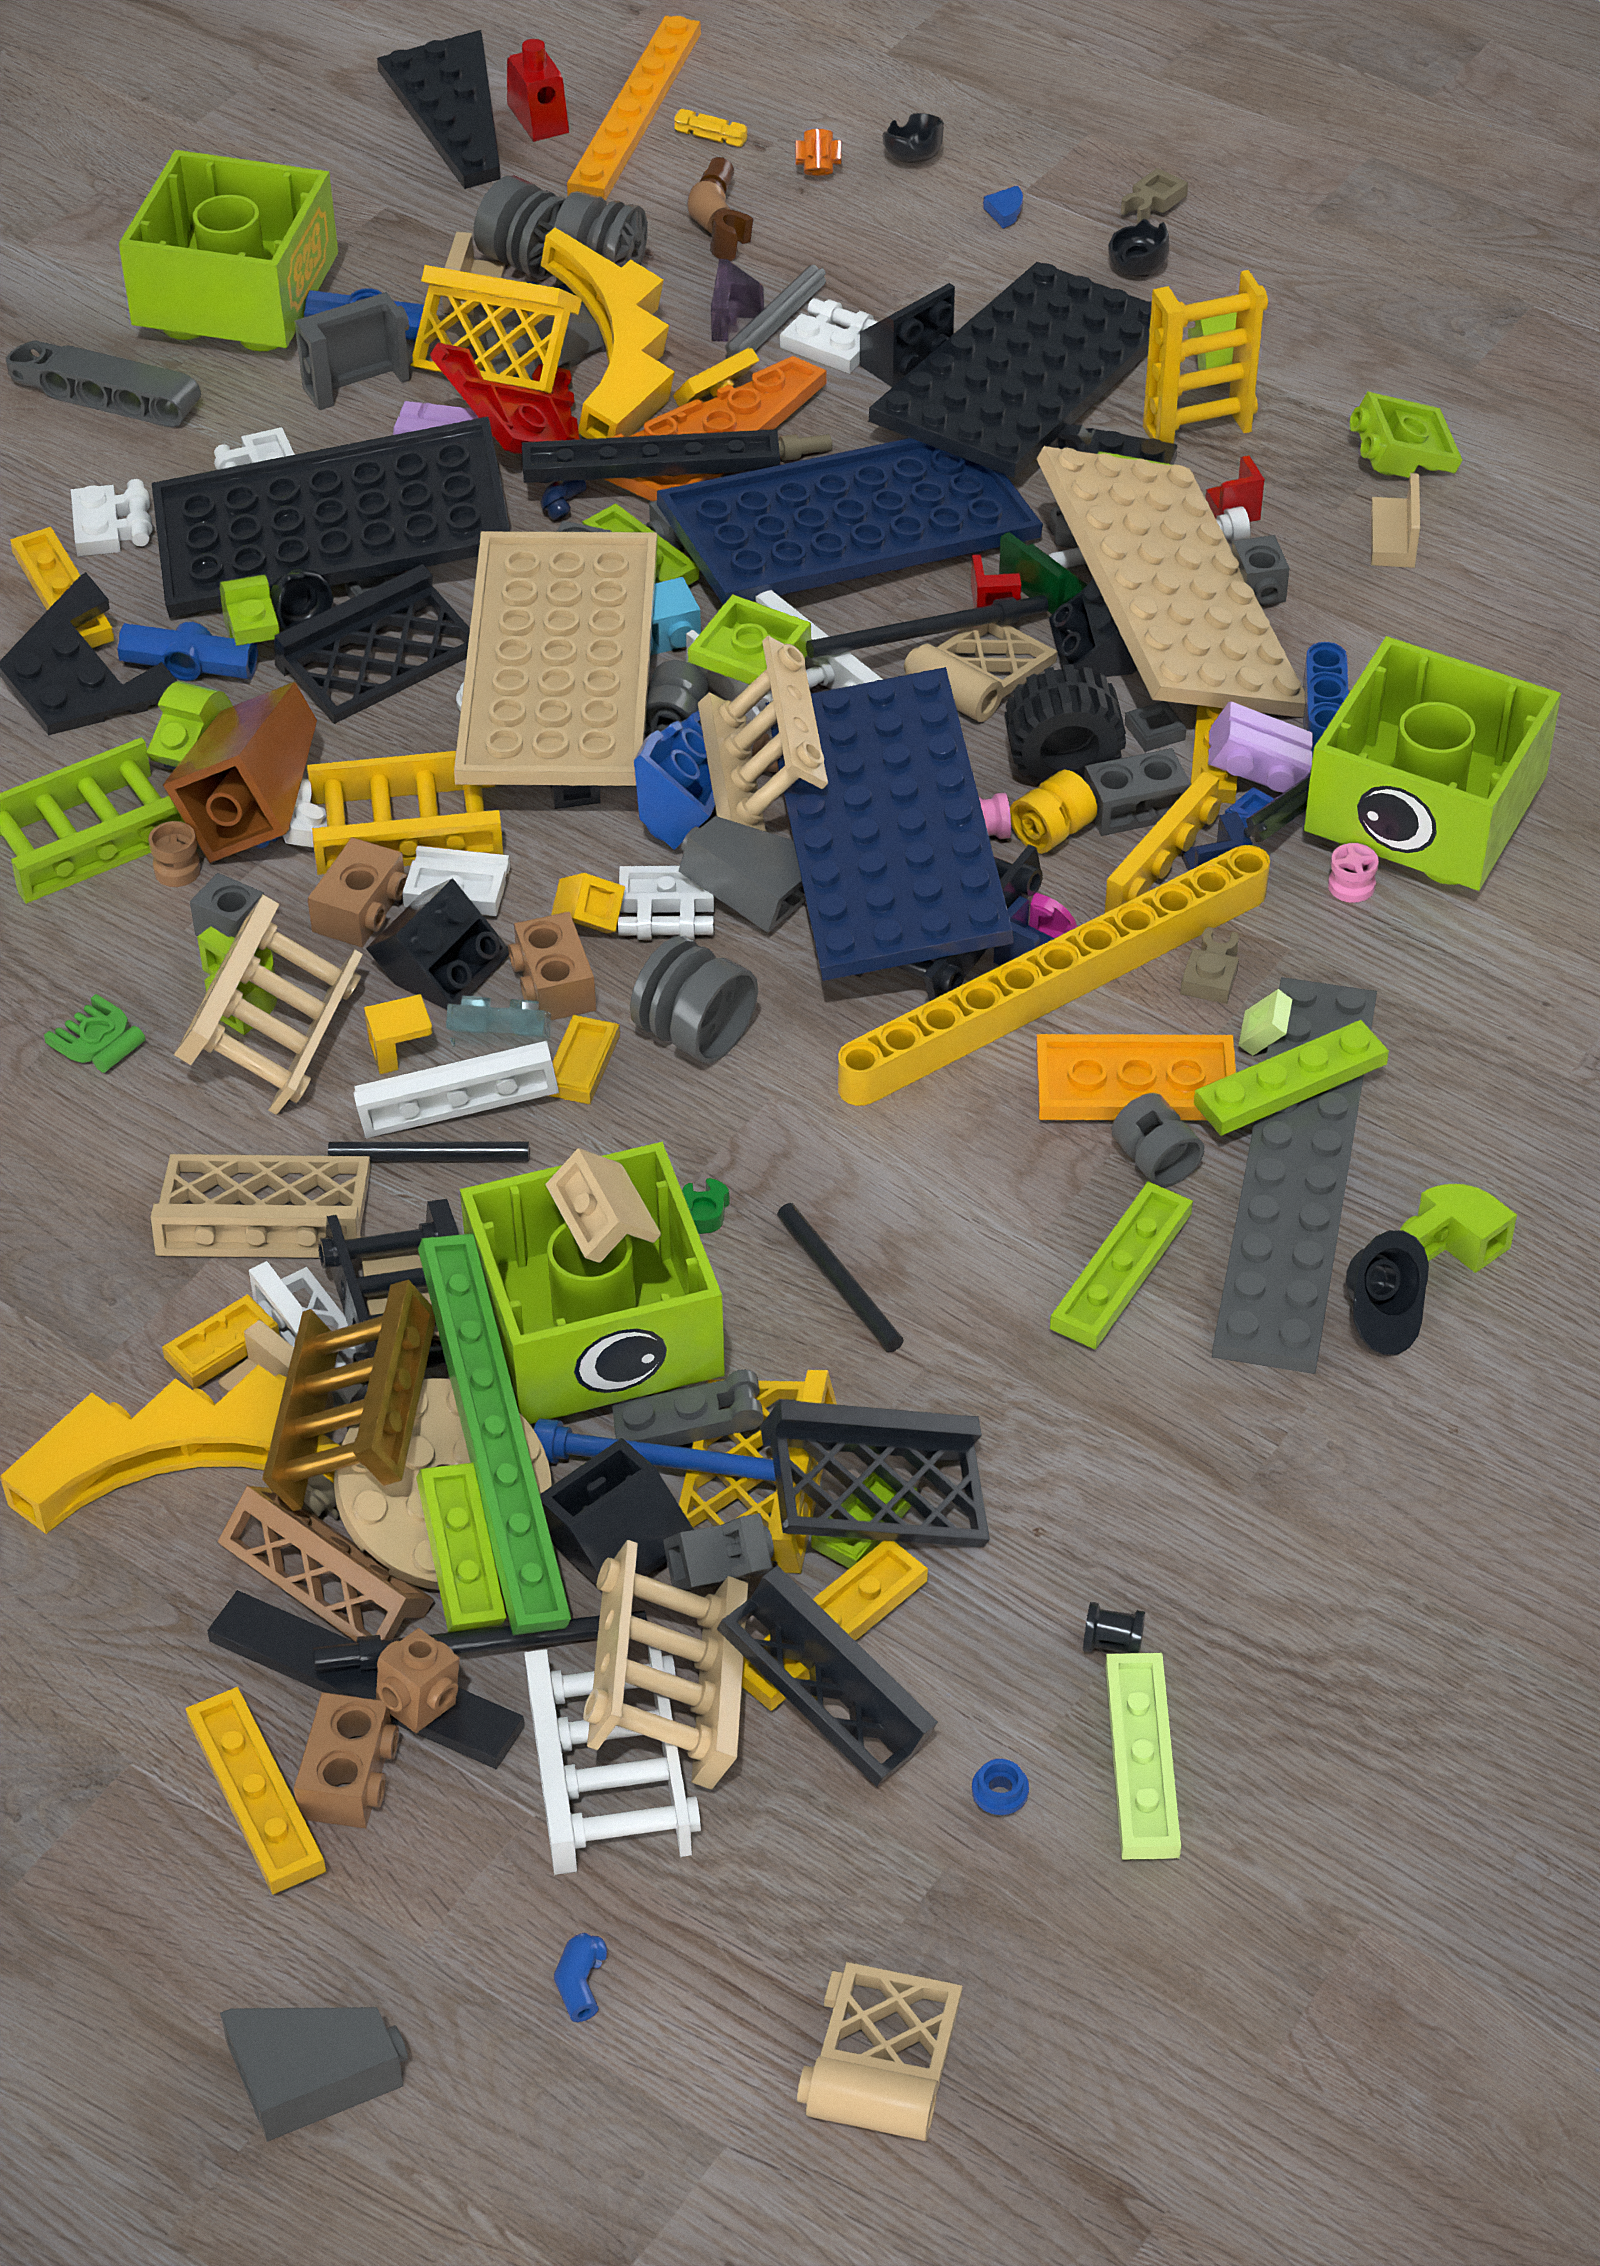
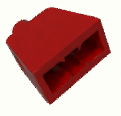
[507,39,569,142]

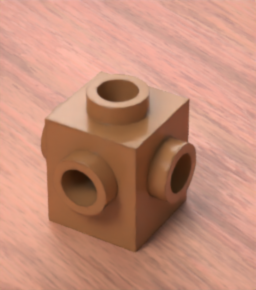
[376,1628,460,1733]

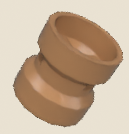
[148,821,201,887]

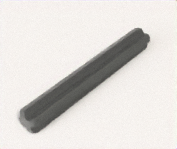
[725,265,826,359]

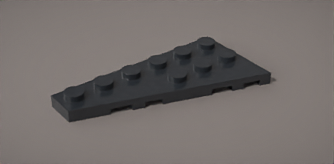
[377,30,501,189]

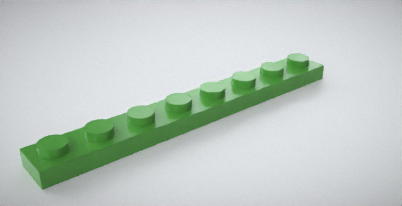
[418,1234,571,1635]

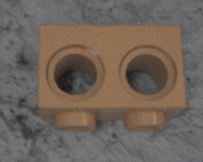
[508,911,596,1023]
[294,1692,399,1829]

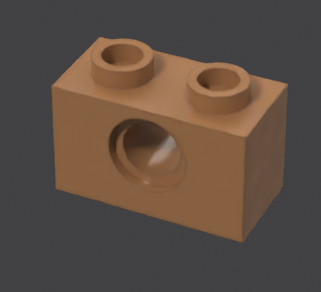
[307,838,408,948]

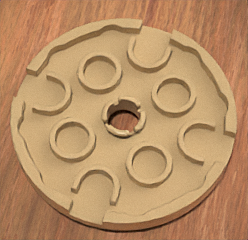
[334,1378,552,1590]

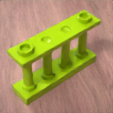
[0,737,185,904]

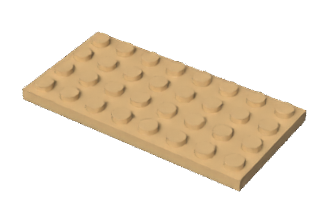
[1036,446,1305,718]
[454,531,658,786]

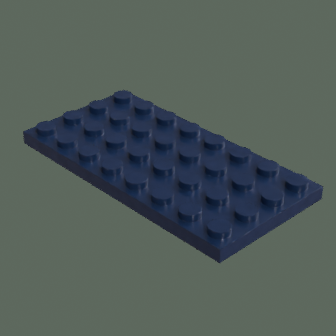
[656,438,1043,605]
[765,667,1014,981]

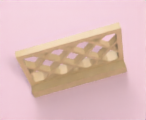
[151,1154,371,1258]

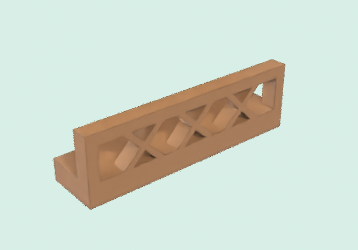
[217,1486,434,1642]

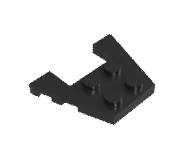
[0,573,177,735]

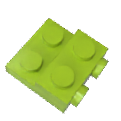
[1350,391,1463,478]
[688,594,812,685]

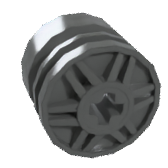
[474,175,566,280]
[553,191,648,267]
[630,936,758,1063]

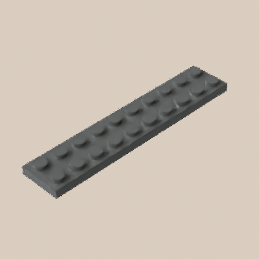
[1212,977,1377,1374]

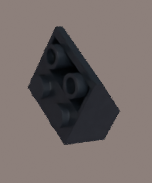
[860,283,955,387]
[1049,578,1138,677]
[366,878,509,1012]
[540,1438,694,1585]

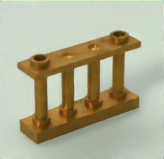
[262,1279,436,1511]

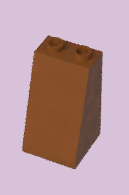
[163,681,317,863]

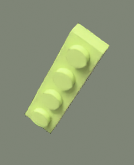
[1105,1653,1181,1860]

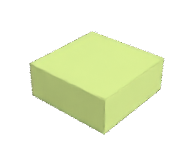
[1239,989,1292,1056]

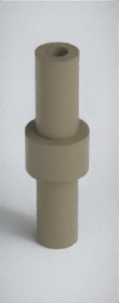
[778,434,832,461]

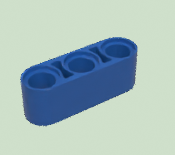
[1303,642,1349,759]

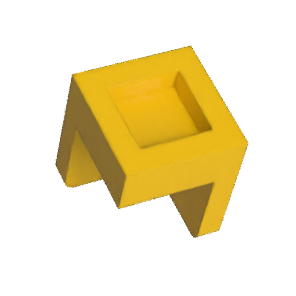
[551,873,625,933]
[364,994,432,1074]

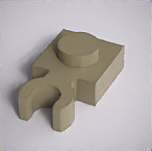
[1121,168,1188,222]
[1180,927,1239,1004]

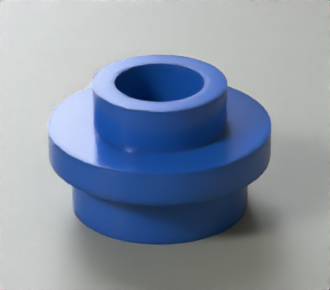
[972,1759,1029,1815]

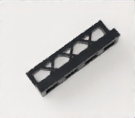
[717,1565,938,1787]

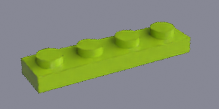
[1194,1020,1389,1136]
[1050,1181,1193,1350]

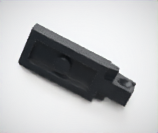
[1057,424,1178,465]

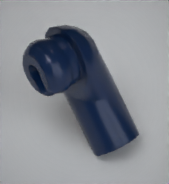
[540,480,586,521]

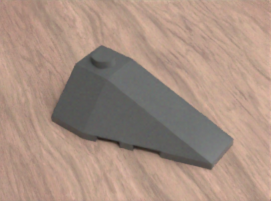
[473,301,606,380]

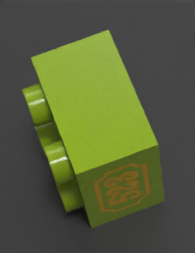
[119,150,338,351]

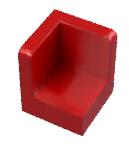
[1205,455,1265,522]
[971,554,1021,619]

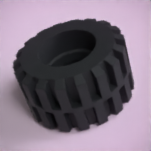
[1004,665,1126,784]

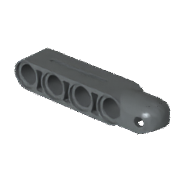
[6,340,201,427]

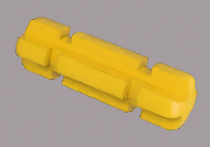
[674,109,748,147]

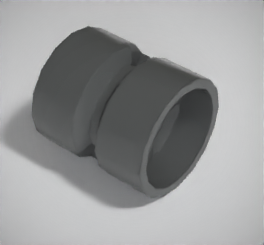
[645,660,709,737]
[1111,1093,1205,1188]

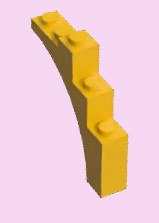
[541,227,675,439]
[0,1364,342,1534]

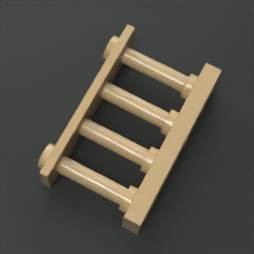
[698,635,828,831]
[174,895,363,1115]
[583,1540,748,1789]

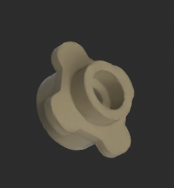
[302,1474,340,1520]

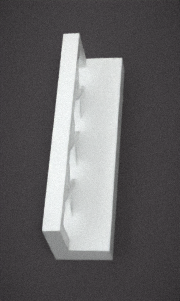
[354,1041,559,1139]
[249,1261,366,1408]

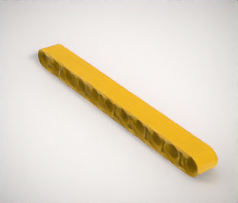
[838,845,1270,1106]

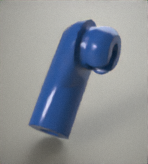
[554,1933,608,2022]

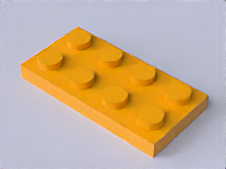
[1036,1034,1236,1120]

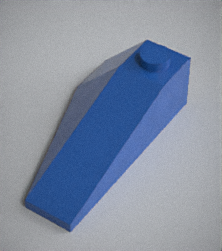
[634,711,715,850]

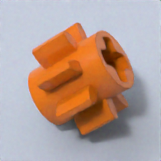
[795,129,841,176]

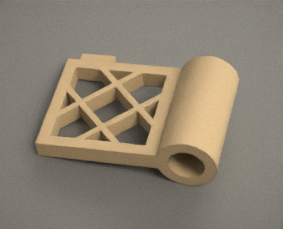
[904,622,1058,722]
[797,1962,962,2141]

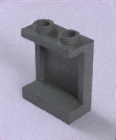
[295,292,413,411]

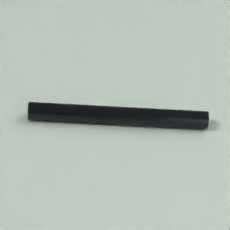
[328,1141,530,1161]
[777,1203,904,1352]

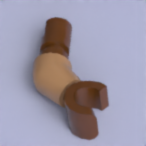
[687,157,754,262]

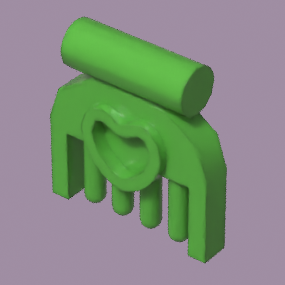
[44,994,145,1073]

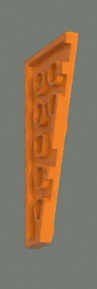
[604,356,827,502]

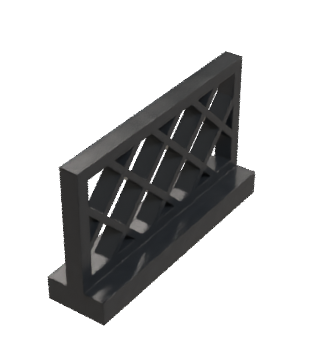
[274,564,470,724]
[760,1400,990,1547]

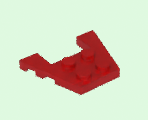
[430,342,580,454]

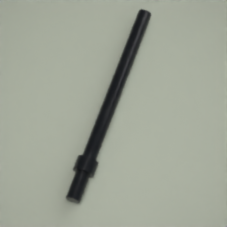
[806,595,1048,658]
[313,1610,647,1671]

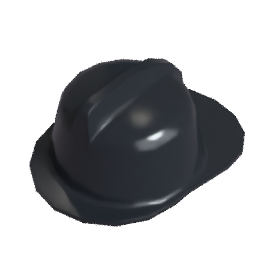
[1346,1230,1429,1355]

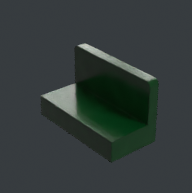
[999,532,1087,615]

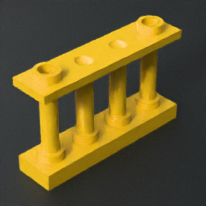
[1143,270,1268,444]
[307,751,504,875]

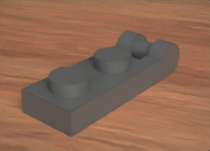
[612,1369,763,1446]

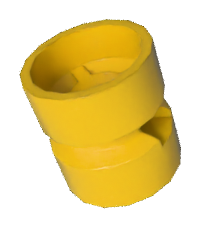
[1010,770,1097,854]

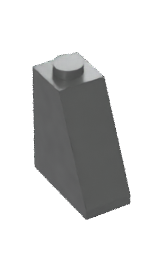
[678,816,806,932]
[220,2007,408,2142]

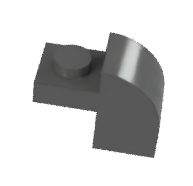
[663,1513,774,1591]

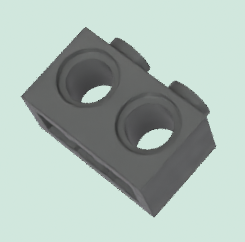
[1084,748,1191,836]

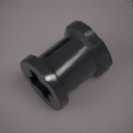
[1083,1602,1146,1653]

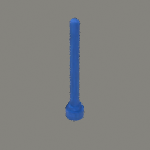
[534,1418,776,1481]

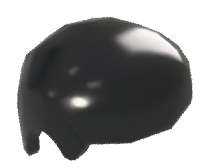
[883,113,944,163]
[1108,219,1170,277]
[270,569,334,631]

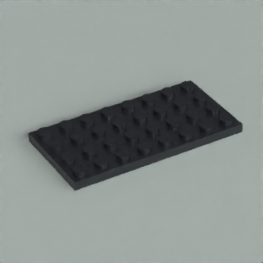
[868,262,1152,478]
[151,416,510,618]

